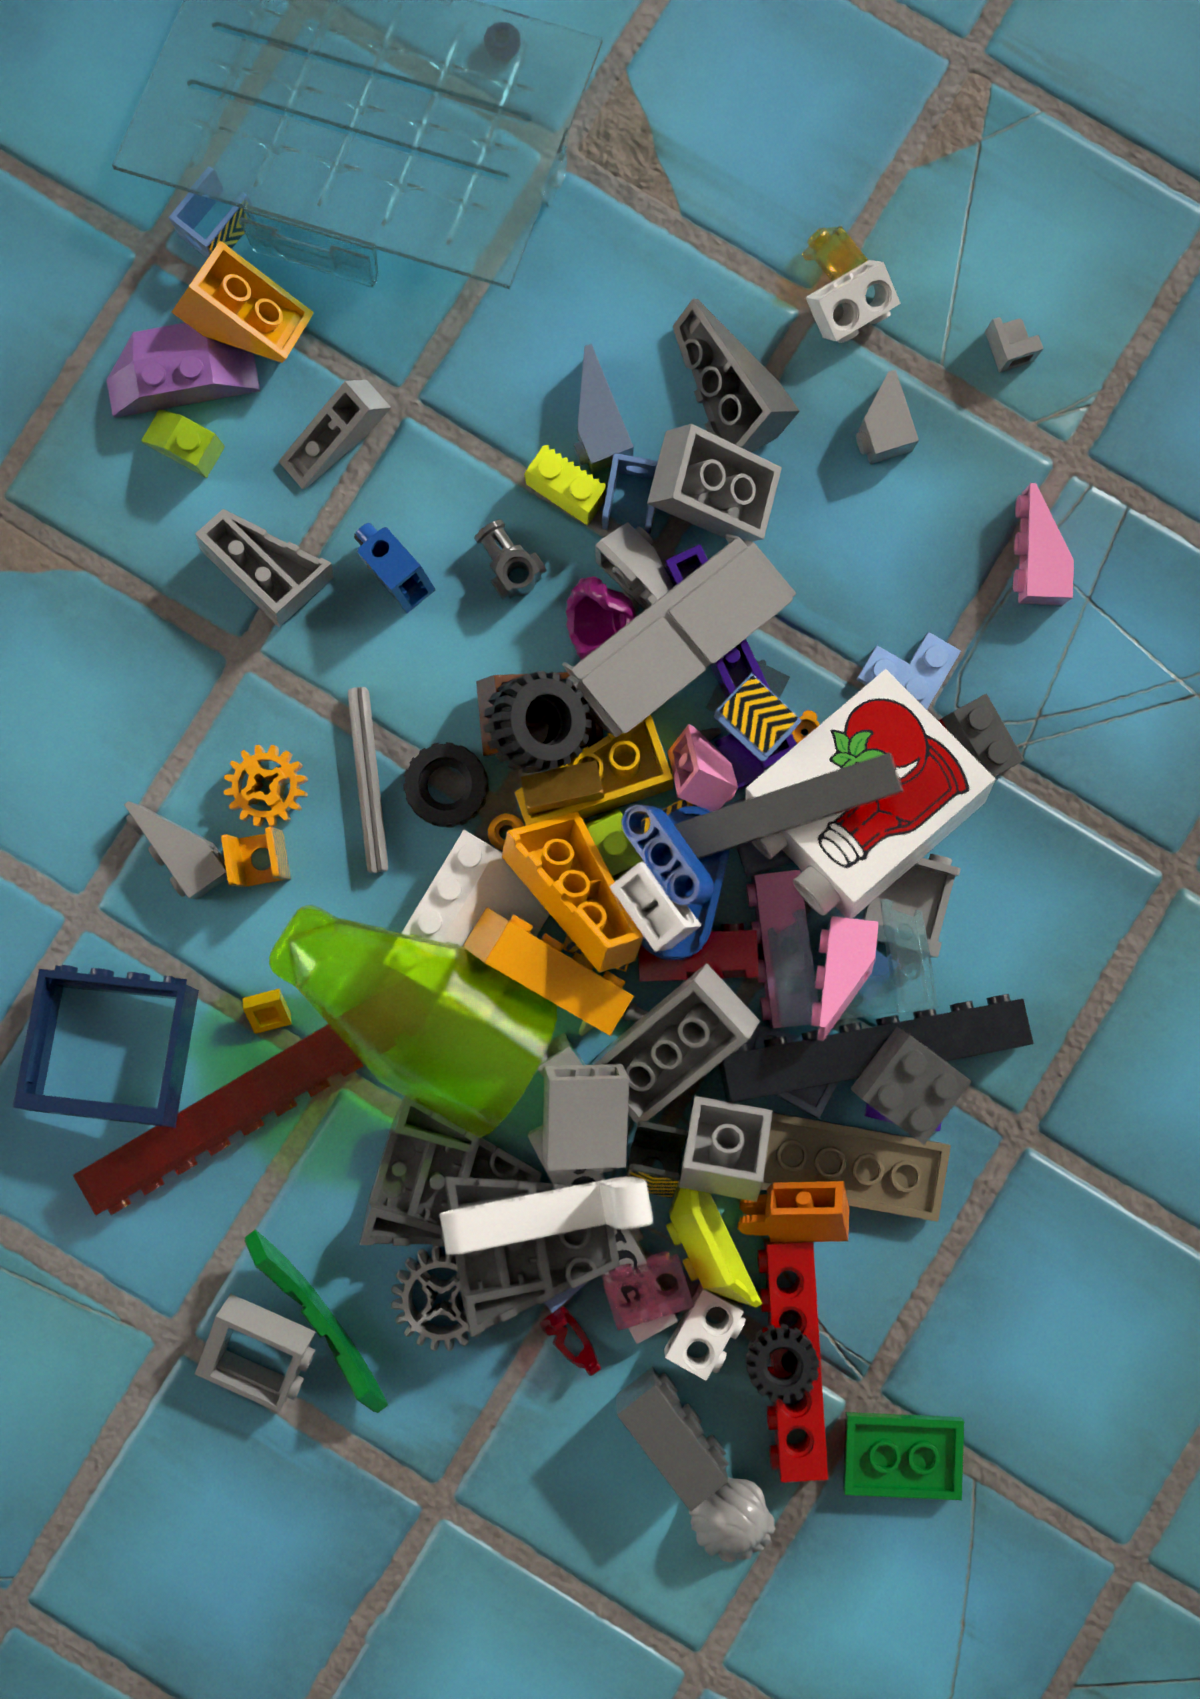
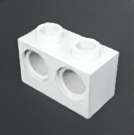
[805,260,901,343]
[610,862,701,952]
[664,1283,746,1381]

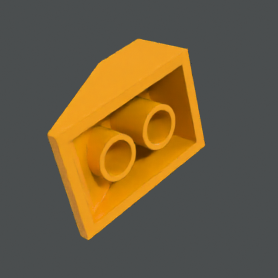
[171,241,314,363]

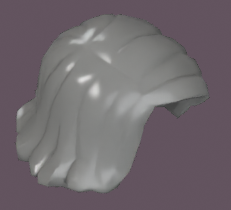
[689,1478,775,1562]

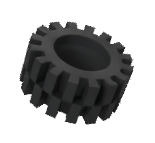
[745,1324,819,1403]

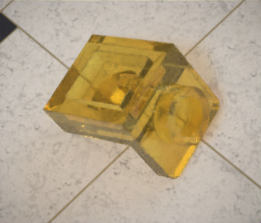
[801,226,868,281]

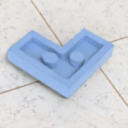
[856,632,961,709]

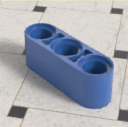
[622,805,714,905]

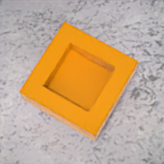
[242,988,292,1034]

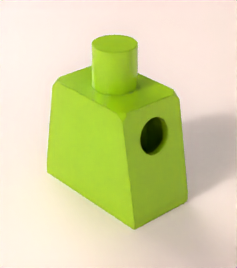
[585,808,644,882]

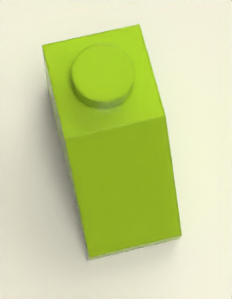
[141,409,225,478]

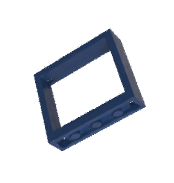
[13,965,199,1128]

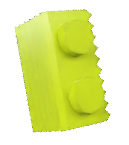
[524,445,606,526]

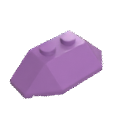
[107,323,260,418]

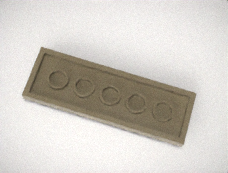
[760,1112,951,1222]

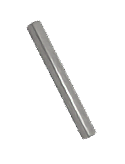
[348,687,388,873]

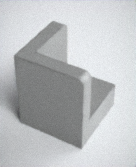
[985,317,1043,373]

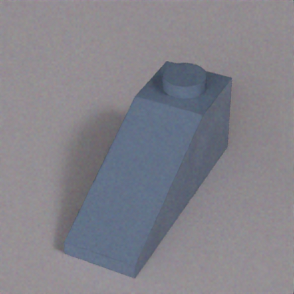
[574,344,634,474]

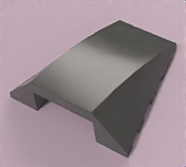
[359,1093,542,1246]
[445,1176,620,1337]

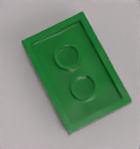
[843,1412,964,1500]

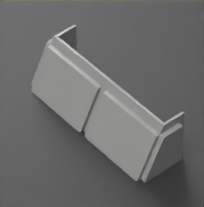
[562,534,796,738]

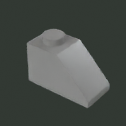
[856,370,919,464]

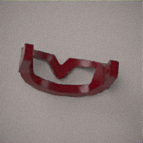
[540,1307,601,1376]

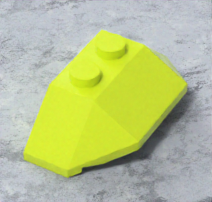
[666,1182,762,1308]

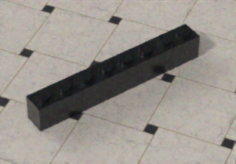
[719,994,1034,1103]

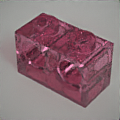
[604,1251,694,1331]

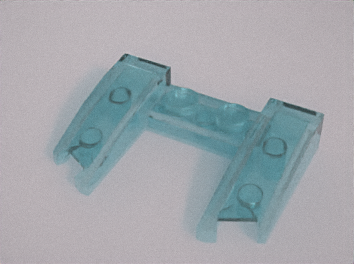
[767,899,938,1028]

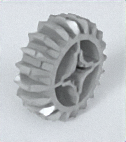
[391,1246,481,1351]

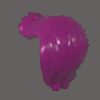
[565,576,637,660]

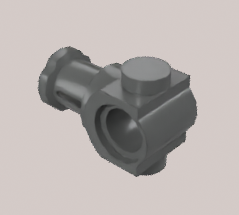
[474,519,547,600]

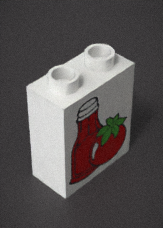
[746,669,996,919]

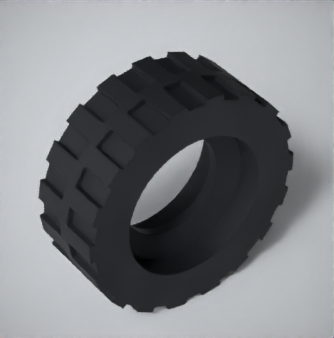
[403,742,489,828]

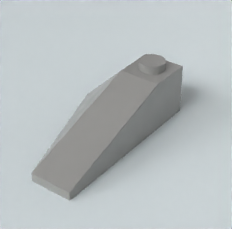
[595,522,674,610]

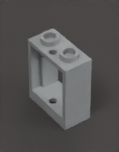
[195,1294,316,1413]

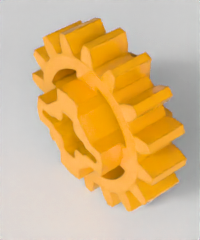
[223,745,308,827]

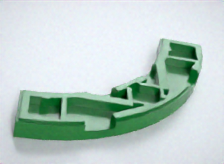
[244,1230,388,1413]

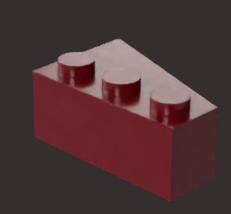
[638,923,759,981]

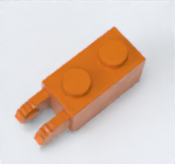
[737,1181,849,1242]

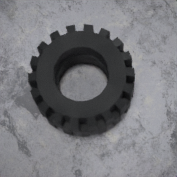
[483,671,591,773]

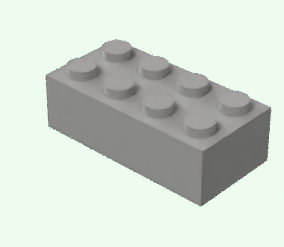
[591,963,760,1124]

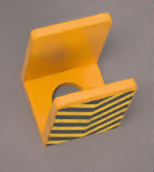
[221,827,291,888]

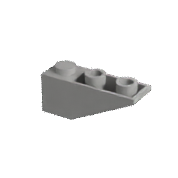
[124,801,227,899]

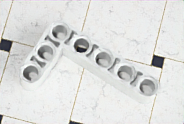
[440,1176,653,1255]

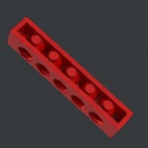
[757,1238,828,1483]

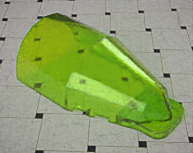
[269,905,557,1138]

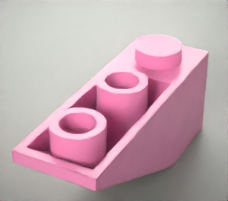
[1013,483,1074,605]
[811,916,879,1041]

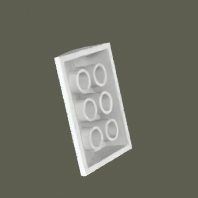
[384,830,550,1020]

